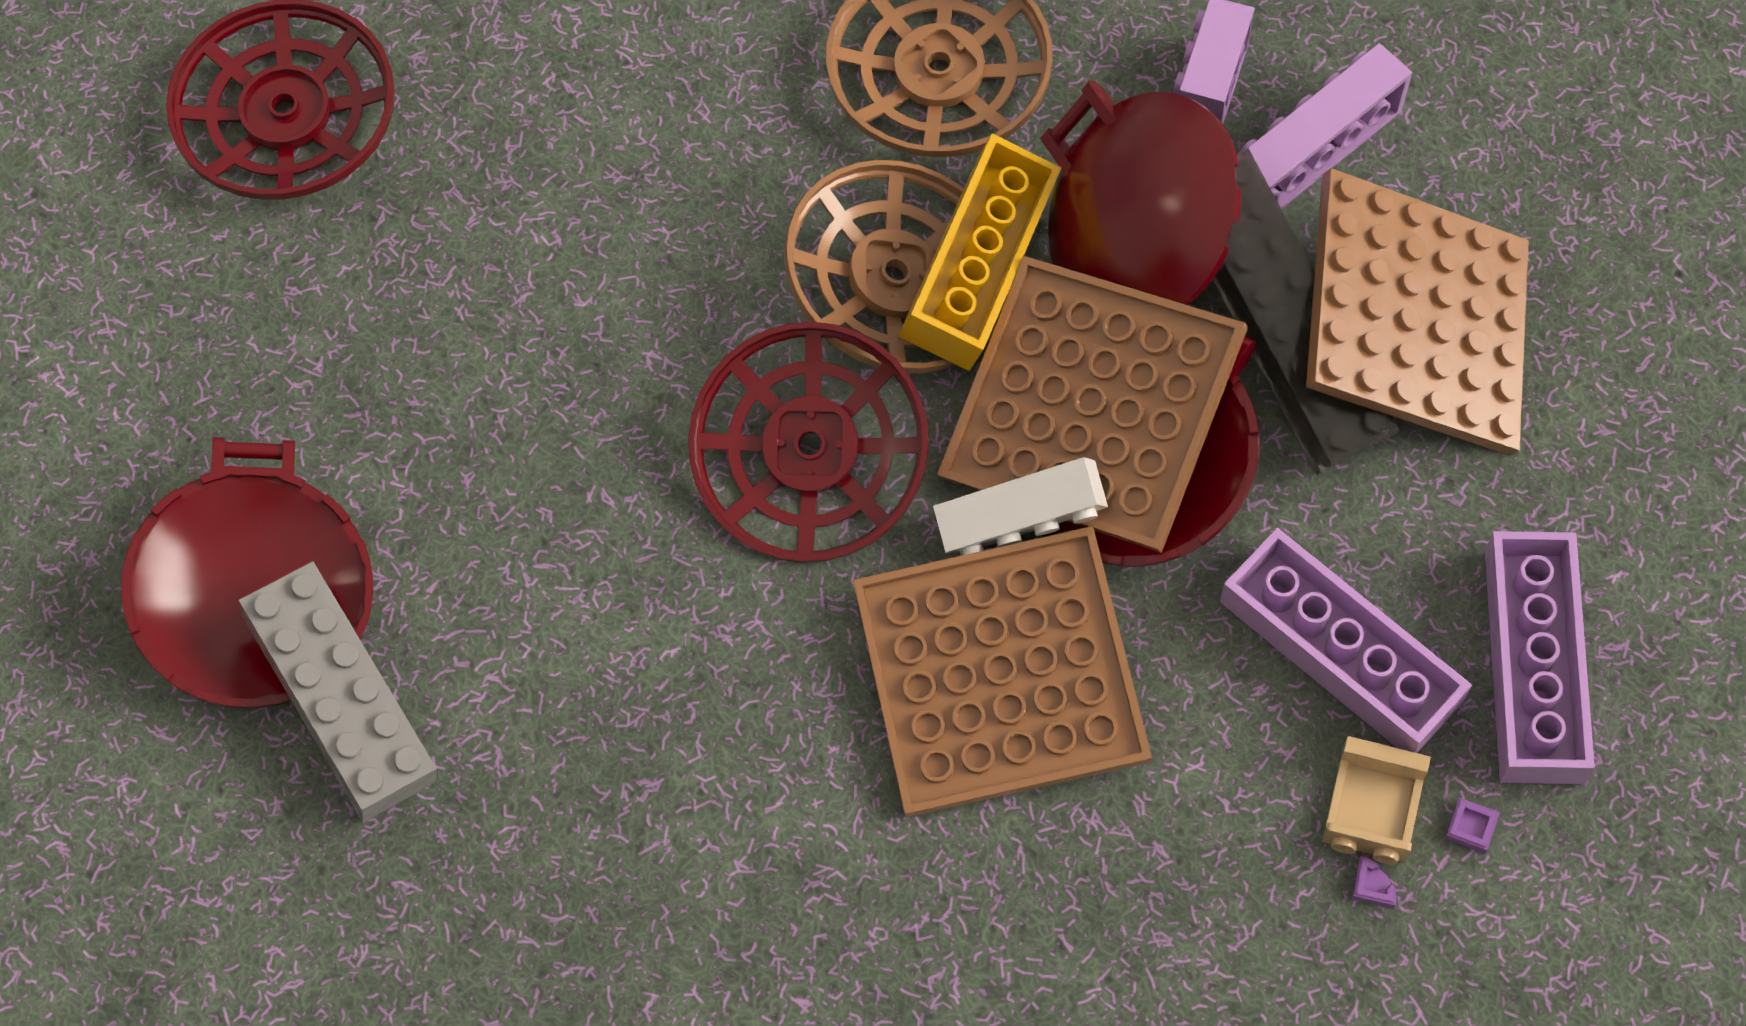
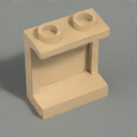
[1322,736,1431,865]

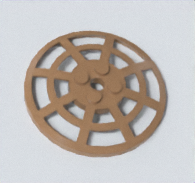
[826,0,1053,157]
[784,160,1013,373]

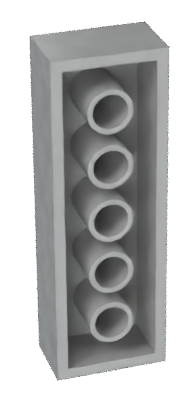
[239,562,437,823]

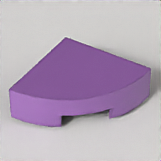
[1352,856,1396,909]

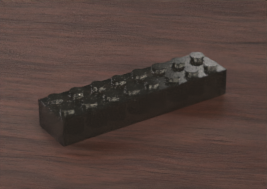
[1213,148,1400,475]

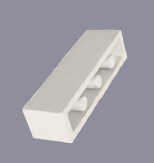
[933,457,1108,556]

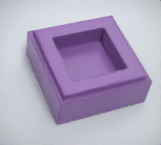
[1445,797,1500,854]

